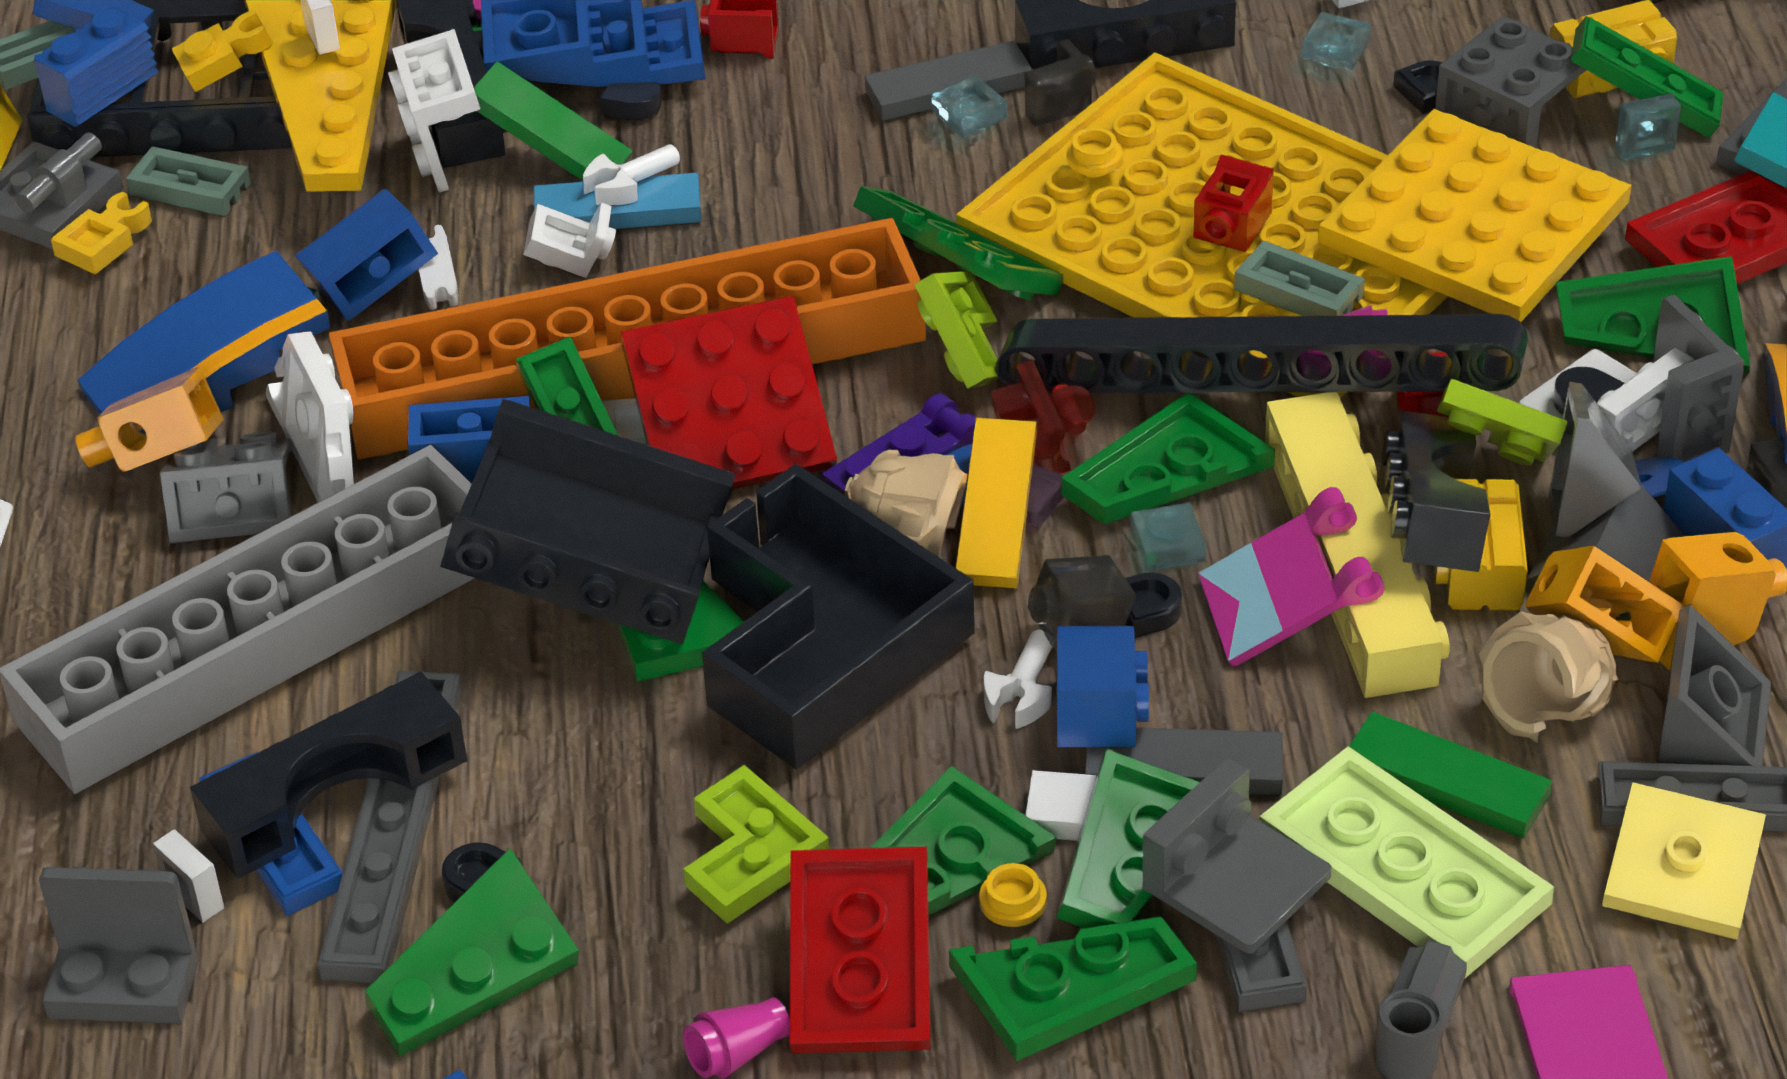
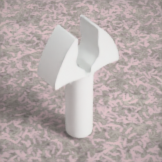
[583,144,680,206]
[984,630,1054,729]

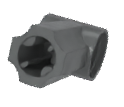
[1375,940,1467,1079]

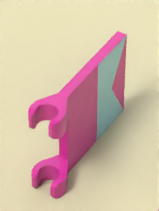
[1198,487,1384,667]

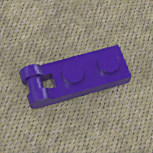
[822,393,976,495]

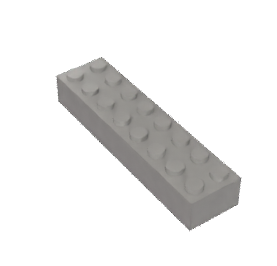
[0,445,475,794]

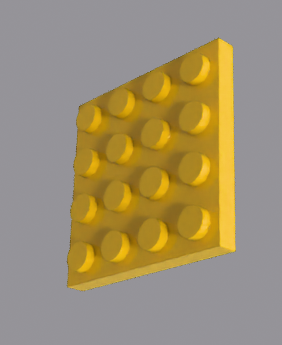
[1318,109,1632,323]

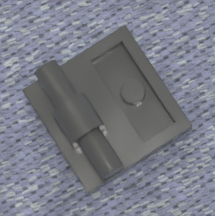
[0,133,123,249]

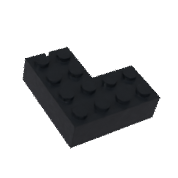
[702,463,975,770]

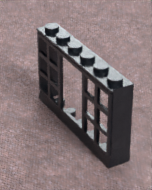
[27,0,292,157]

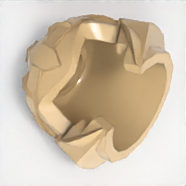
[844,450,967,559]
[1479,612,1619,743]

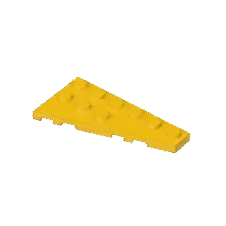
[244,0,396,192]

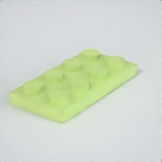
[1259,746,1554,978]

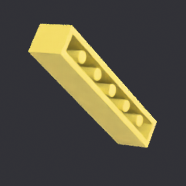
[1265,392,1450,698]

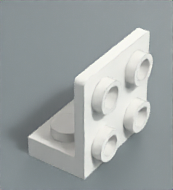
[388,29,480,193]
[1520,348,1694,452]

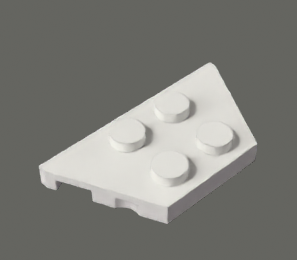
[266,331,354,503]

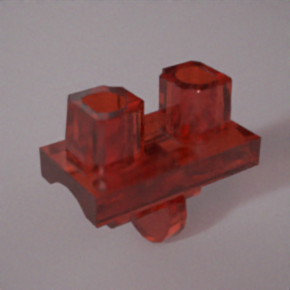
[990,360,1095,476]

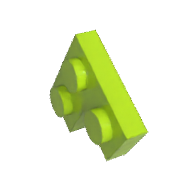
[914,271,999,389]
[1437,379,1568,466]
[683,765,830,924]

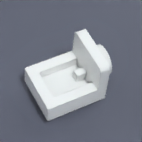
[523,202,616,278]

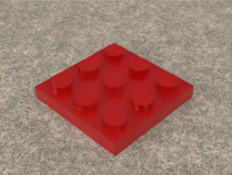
[620,296,837,490]

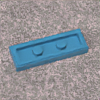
[534,173,702,229]

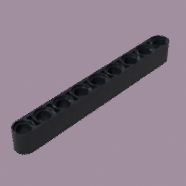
[996,314,1528,393]

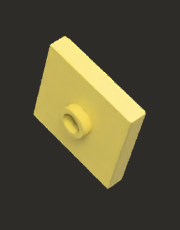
[1602,782,1766,940]

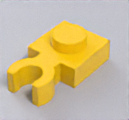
[172,10,273,92]
[51,192,152,275]

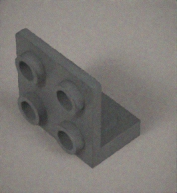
[1435,17,1586,148]
[1653,295,1744,463]
[160,431,292,543]
[1142,756,1331,954]
[39,867,199,1024]

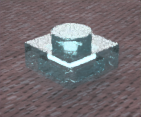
[1302,12,1371,70]
[932,75,1007,138]
[1615,93,1681,160]
[1131,503,1206,571]

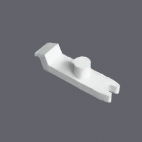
[418,225,459,310]

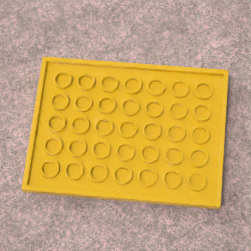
[956,52,1448,398]

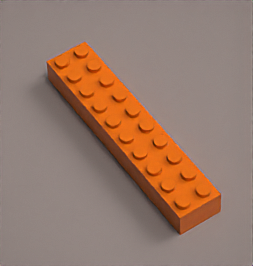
[329,218,926,460]

